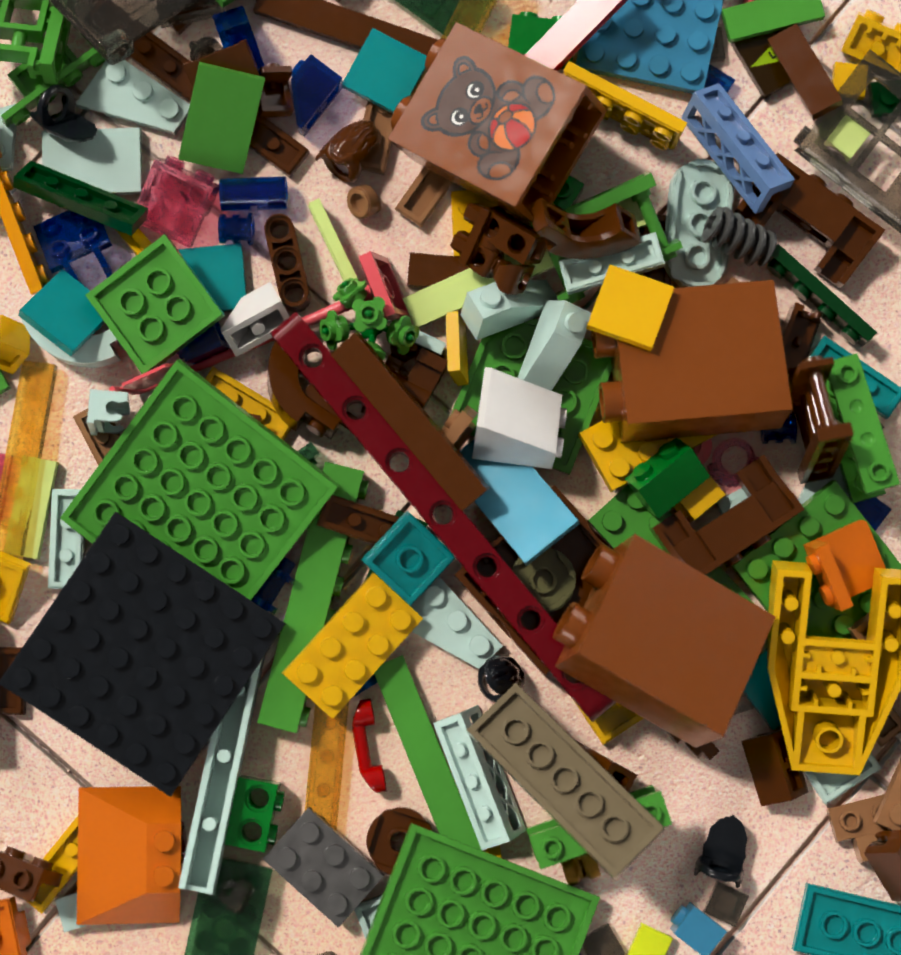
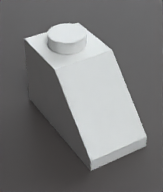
[221,282,290,357]

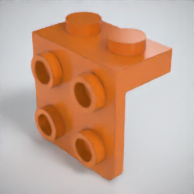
[803,520,886,611]

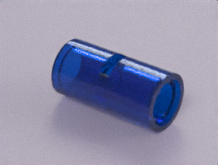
[219,176,288,211]

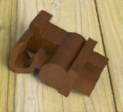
[450,203,547,295]
[361,344,447,414]

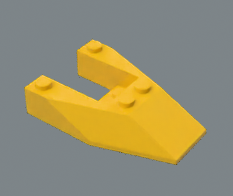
[767,560,901,775]

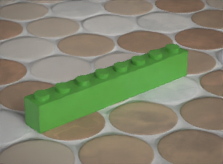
[257,462,370,733]

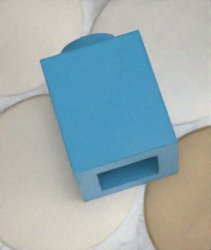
[670,902,727,955]

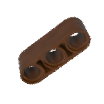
[264,214,311,312]

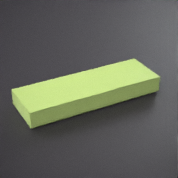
[308,198,357,281]
[5,456,59,560]

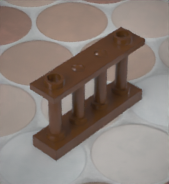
[790,356,854,484]

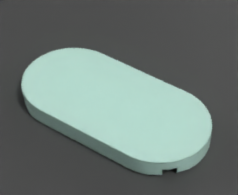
[664,159,734,288]

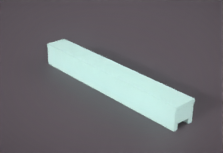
[178,656,265,895]

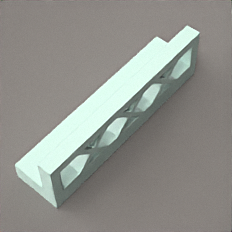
[433,705,526,850]

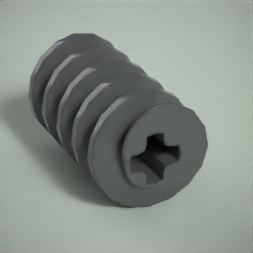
[701,207,777,267]

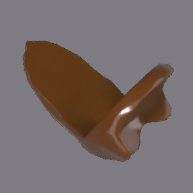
[315,120,378,183]

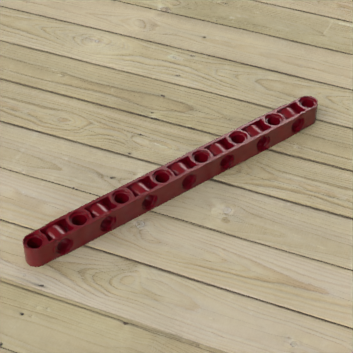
[270,312,617,722]

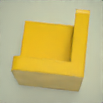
[0,315,30,375]

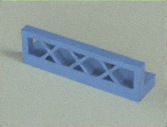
[681,83,795,214]

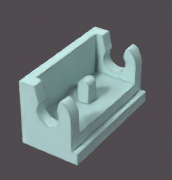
[87,389,130,436]

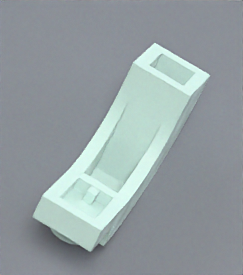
[20,317,124,368]

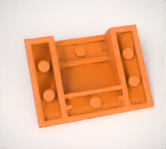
[77,786,181,925]

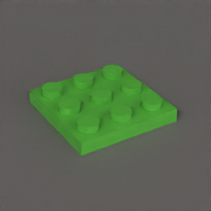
[86,234,226,374]

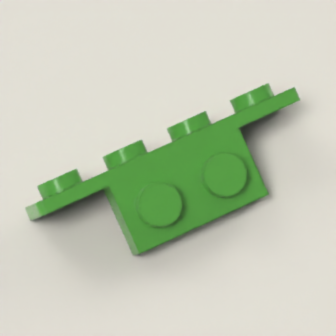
[1,38,110,127]

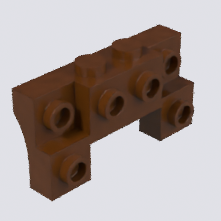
[734,152,885,289]
[650,455,805,575]

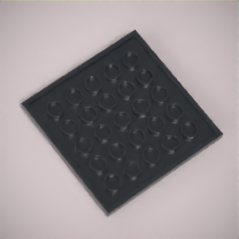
[0,511,286,797]

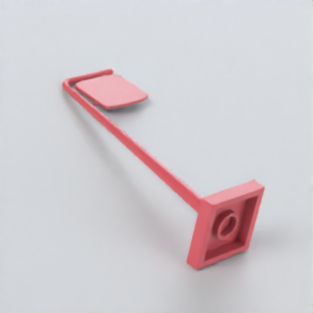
[109,251,411,395]

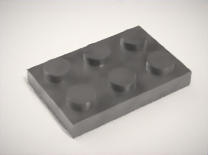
[263,807,384,928]

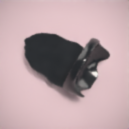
[30,84,97,143]
[478,654,525,702]
[694,815,747,888]

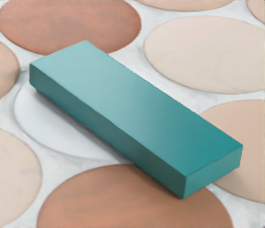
[809,336,901,419]

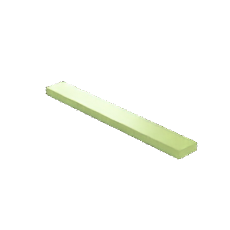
[402,197,658,329]

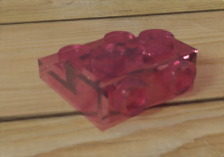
[137,155,221,248]

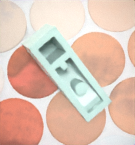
[460,279,558,340]
[518,300,591,391]

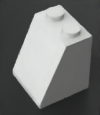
[472,367,567,470]

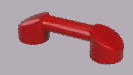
[352,698,387,793]

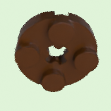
[366,807,432,875]

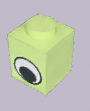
[813,110,871,167]

